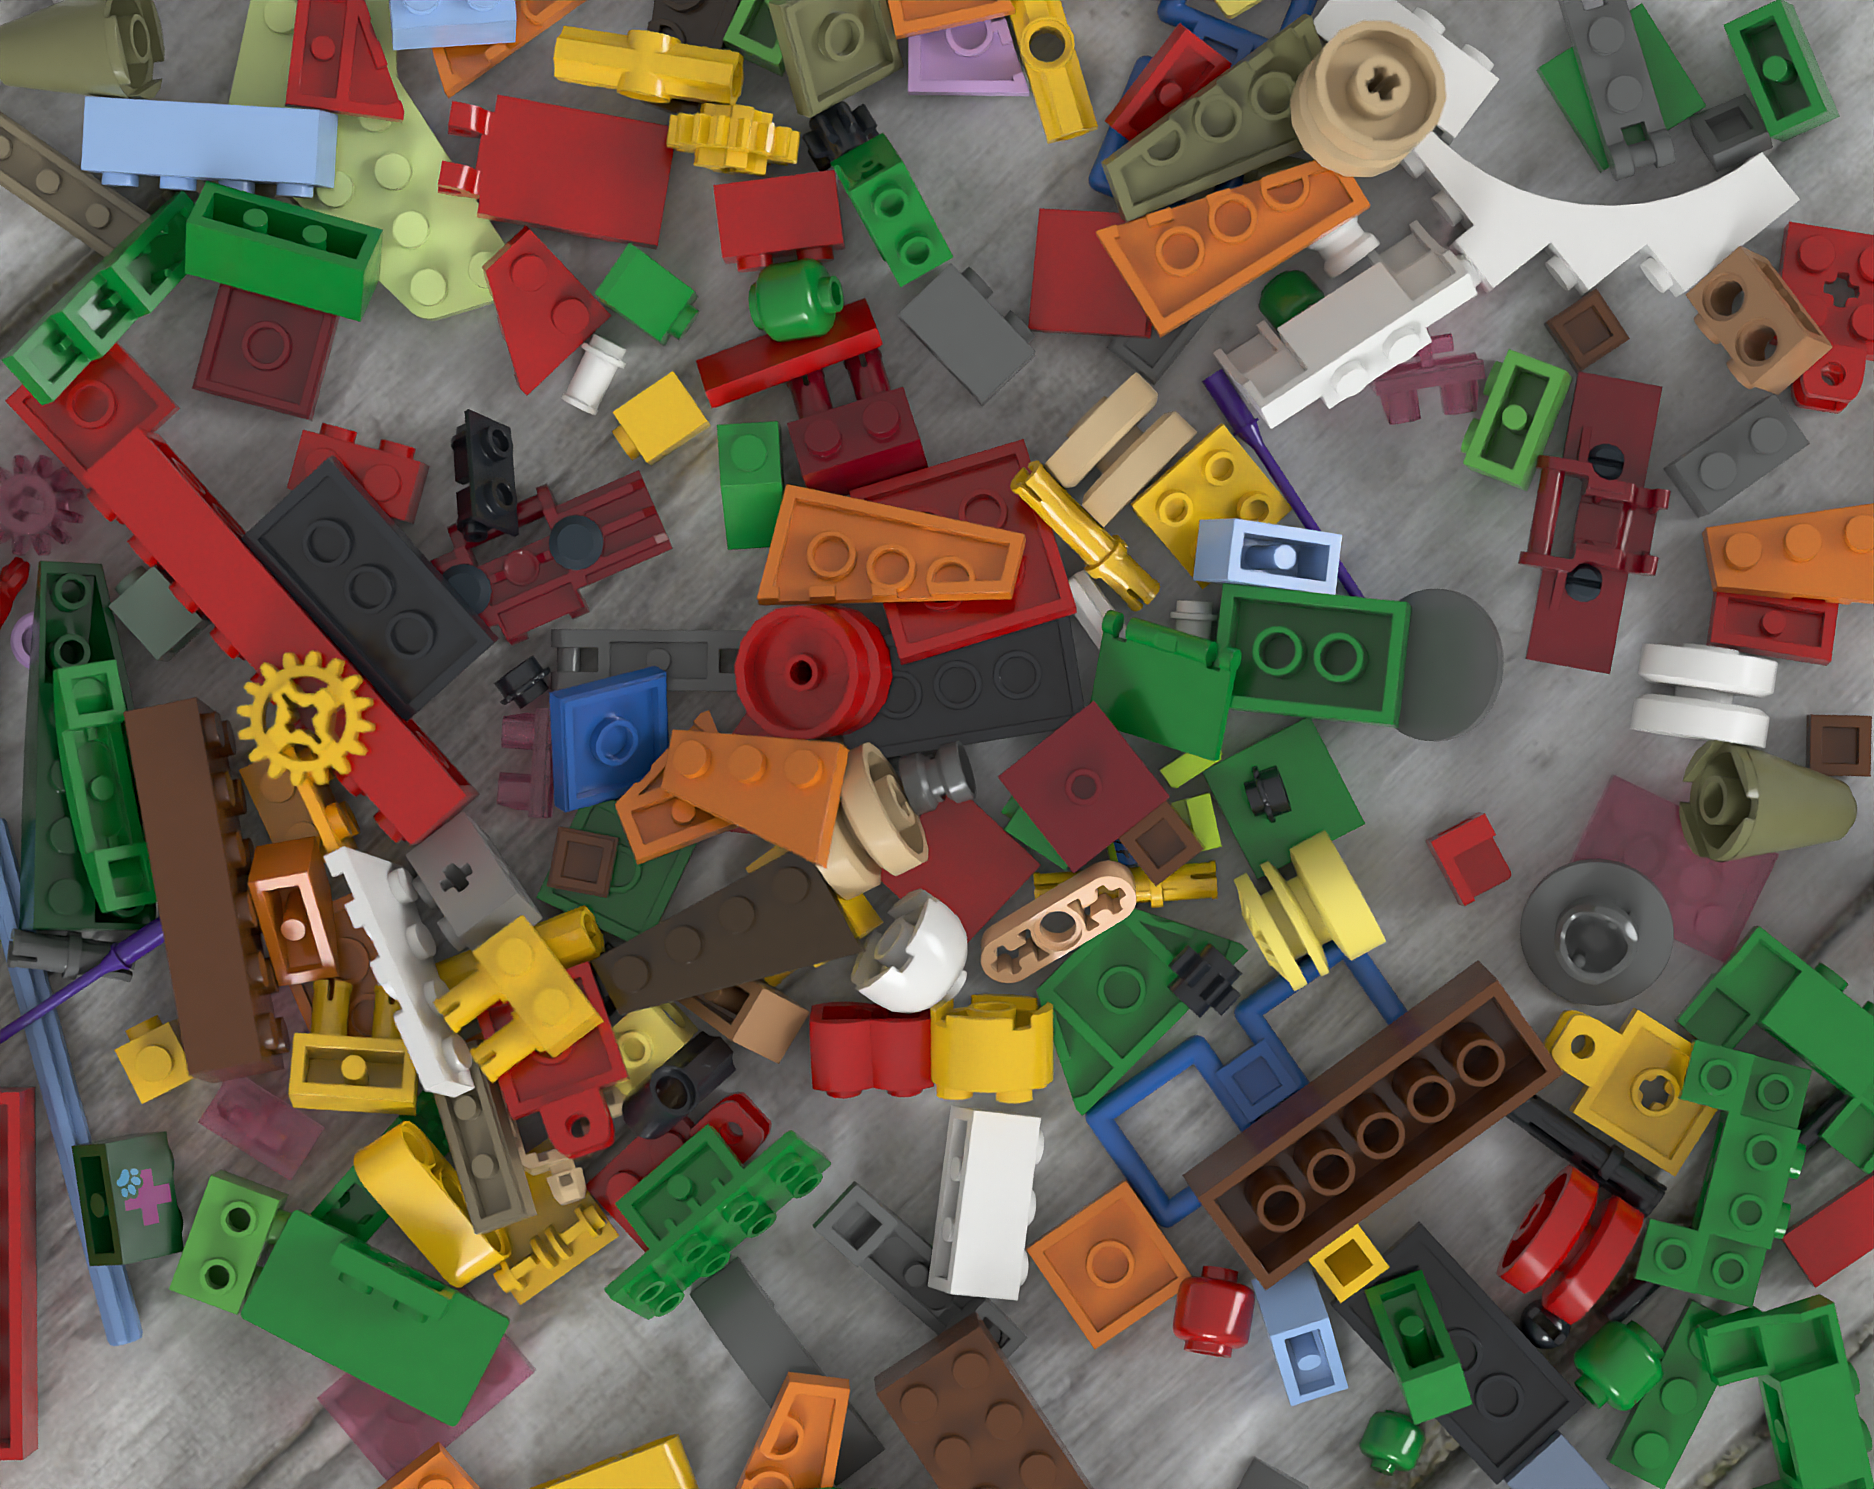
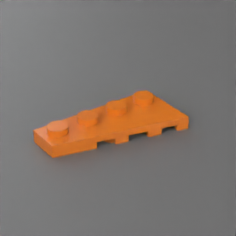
[757,484,1026,605]
[1702,503,1874,605]

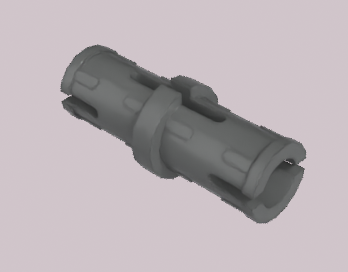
[7,928,135,982]

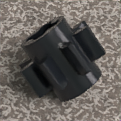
[802,101,879,172]
[1167,942,1242,1018]

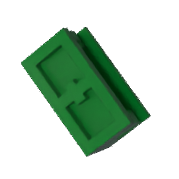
[830,132,953,287]

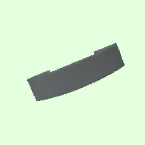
[812,1181,1028,1359]
[689,1257,885,1487]

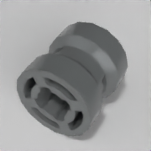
[899,740,977,815]

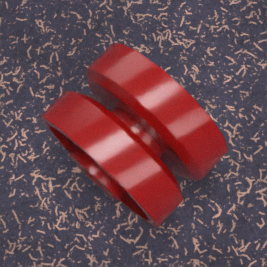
[734,604,893,740]
[1496,1164,1645,1325]

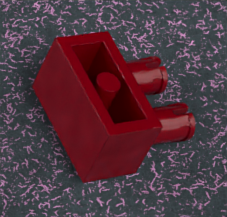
[786,348,928,496]

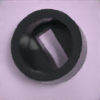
[1520,1299,1571,1349]

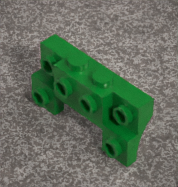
[1674,926,1874,1174]
[1633,1039,1812,1308]
[1698,1294,1874,1489]

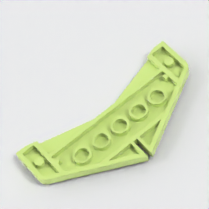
[228,0,505,321]

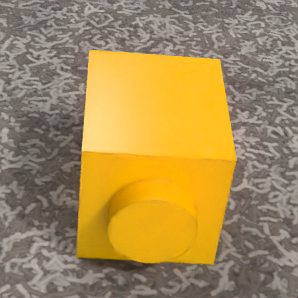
[612,371,711,466]

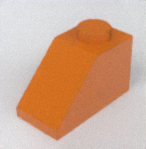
[247,836,340,987]

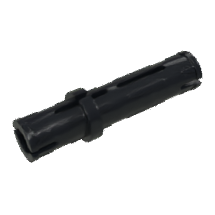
[1505,1094,1667,1219]

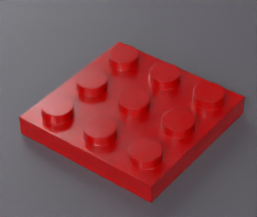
[849,439,1077,665]

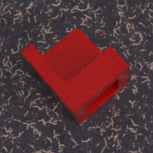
[1425,812,1511,906]

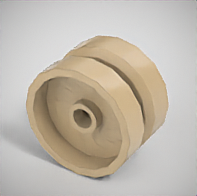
[1290,20,1446,177]
[1043,372,1197,528]
[816,742,929,900]

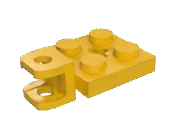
[1543,1007,1718,1177]

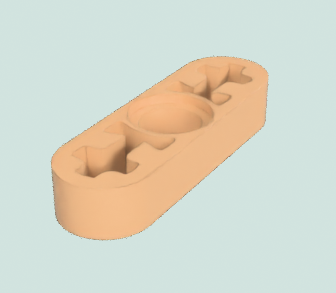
[981,861,1136,983]

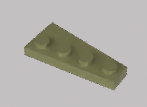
[1101,13,1323,222]

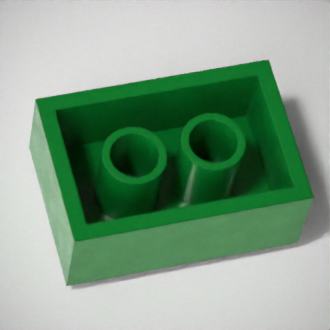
[1214,583,1412,728]

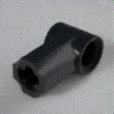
[622,1031,736,1140]

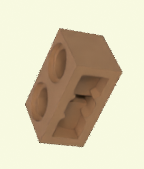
[1686,246,1833,395]

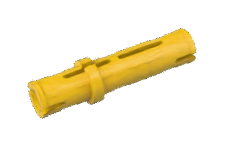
[1010,460,1161,612]
[1033,860,1218,908]

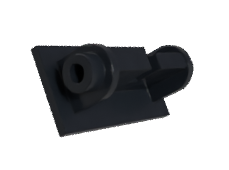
[451,409,519,542]

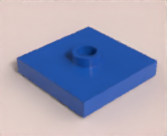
[549,666,669,813]

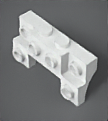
[1213,220,1477,429]

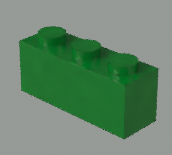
[185,181,383,322]

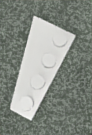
[324,846,475,1097]

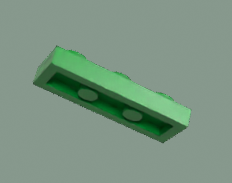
[1606,1298,1723,1489]

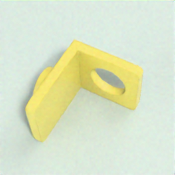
[613,1001,698,1095]

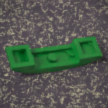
[53,659,157,913]

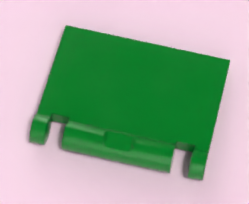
[1090,610,1242,761]

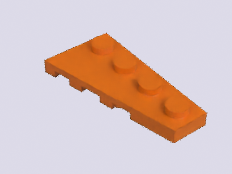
[1096,160,1370,338]
[735,1372,850,1489]

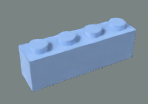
[81,96,338,198]

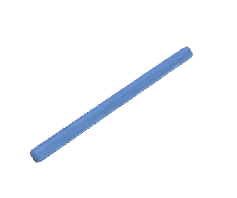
[0,818,143,1346]

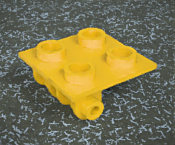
[1130,423,1293,589]
[493,1138,620,1305]

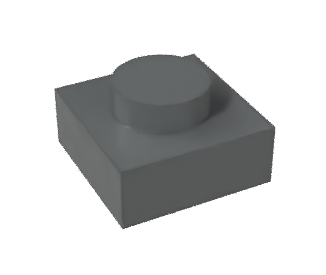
[1689,94,1773,172]

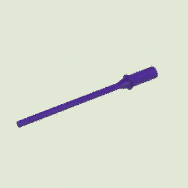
[1202,368,1365,598]
[0,916,164,1044]

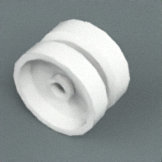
[1630,643,1778,748]

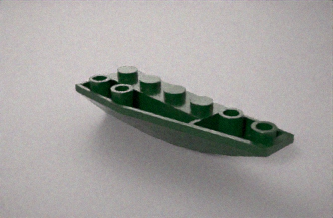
[19,561,156,932]

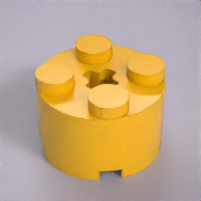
[931,994,1053,1103]

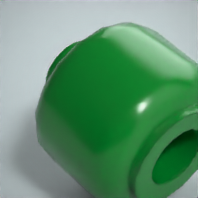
[1258,270,1325,333]
[1359,1410,1426,1476]

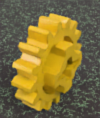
[666,103,800,176]
[237,651,375,786]

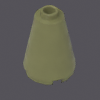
[0,0,165,100]
[1679,740,1857,862]

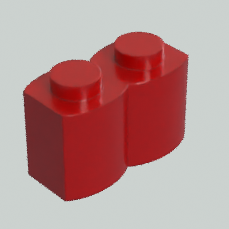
[809,1001,934,1099]

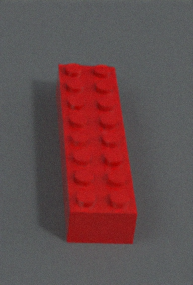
[82,426,480,845]

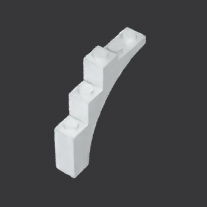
[1400,130,1800,297]

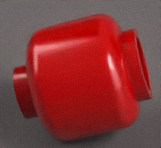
[1172,1266,1255,1358]

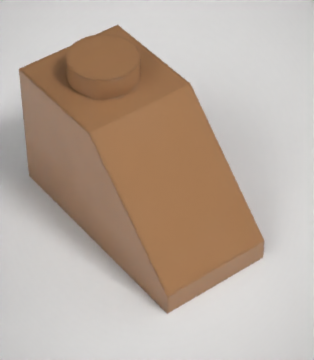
[677,979,810,1064]

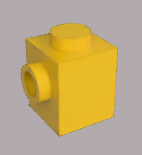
[115,1015,194,1104]

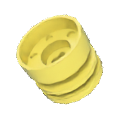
[1233,830,1386,992]

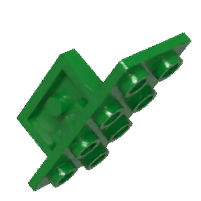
[604,1124,831,1320]
[241,1209,510,1427]

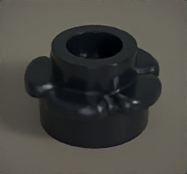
[494,655,551,709]
[1244,765,1292,823]

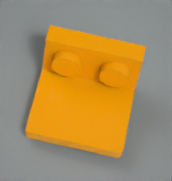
[239,743,361,864]

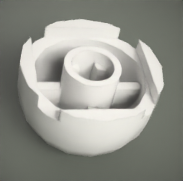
[851,888,968,1014]

